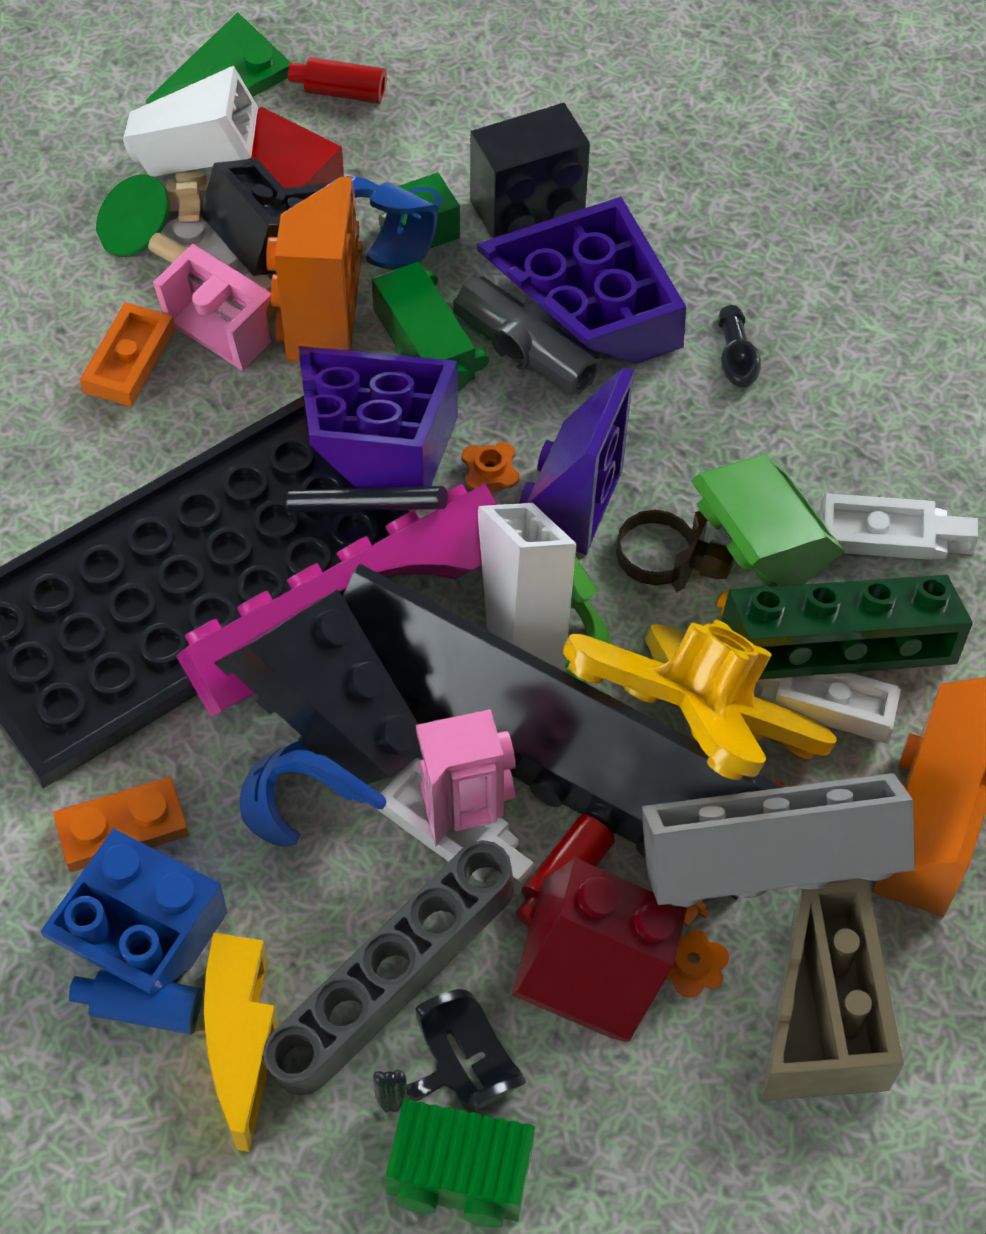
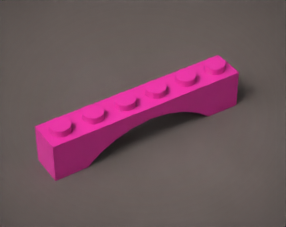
[176,484,497,718]

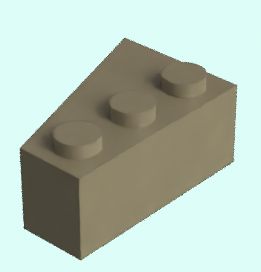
[760,879,904,1101]

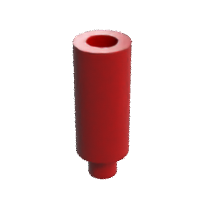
[288,57,387,104]
[516,814,615,927]

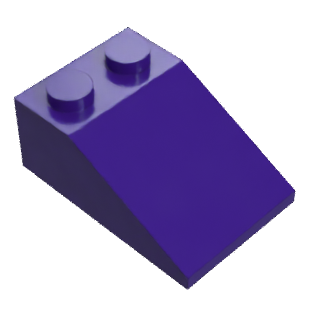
[519,367,634,555]

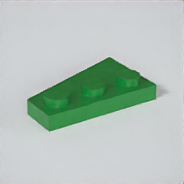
[146,12,291,105]

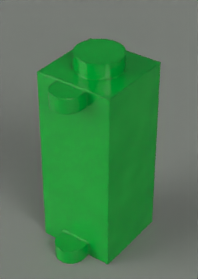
[372,261,489,391]

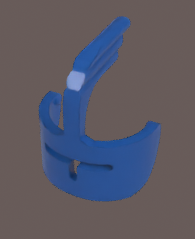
[328,176,438,270]
[239,741,386,846]

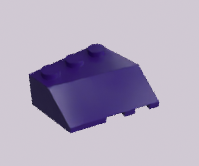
[477,196,686,364]
[298,346,458,488]

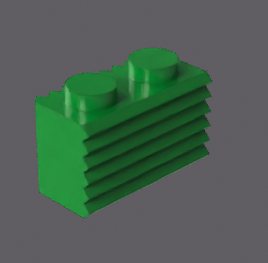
[385,1099,535,1228]

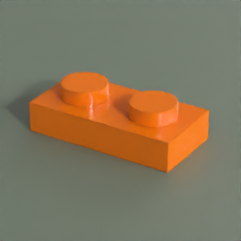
[80,302,175,407]
[53,776,189,873]

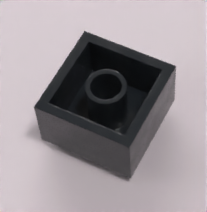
[470,102,590,238]

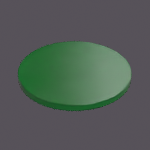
[96,174,170,257]

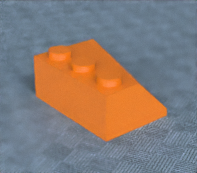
[267,177,363,361]
[872,677,986,917]

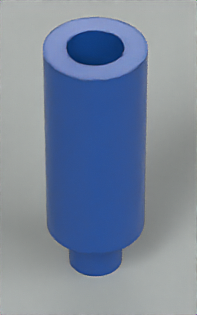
[69,970,203,1035]

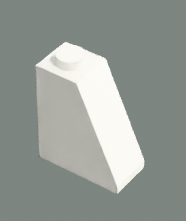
[123,66,258,177]
[478,503,576,672]

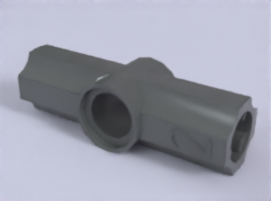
[453,274,602,395]

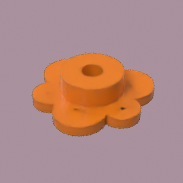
[666,930,729,998]

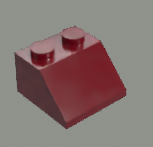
[511,858,687,1042]

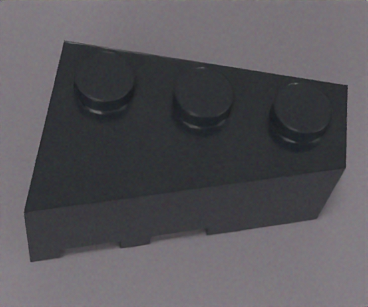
[214,589,422,785]

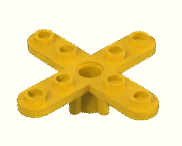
[563,620,837,780]

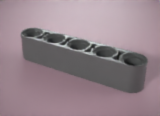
[263,840,515,1095]

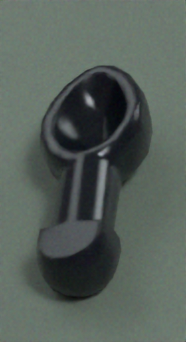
[718,305,761,387]

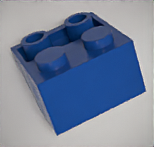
[40,828,228,995]

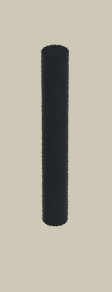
[287,486,448,512]

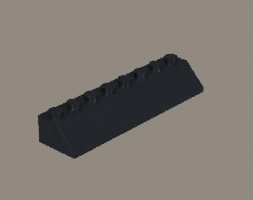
[343,564,783,900]

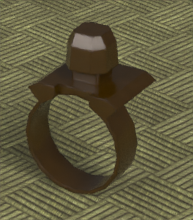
[616,509,734,593]

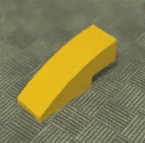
[204,932,279,1152]

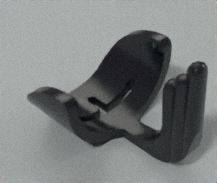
[373,989,526,1113]

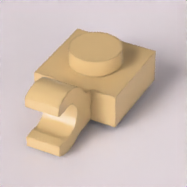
[166,170,210,222]

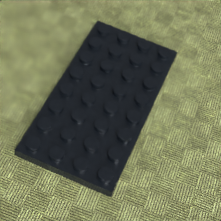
[0,395,411,789]

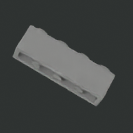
[642,773,915,907]

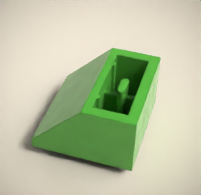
[691,454,845,586]

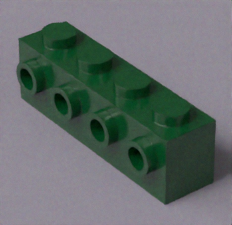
[721,575,973,680]

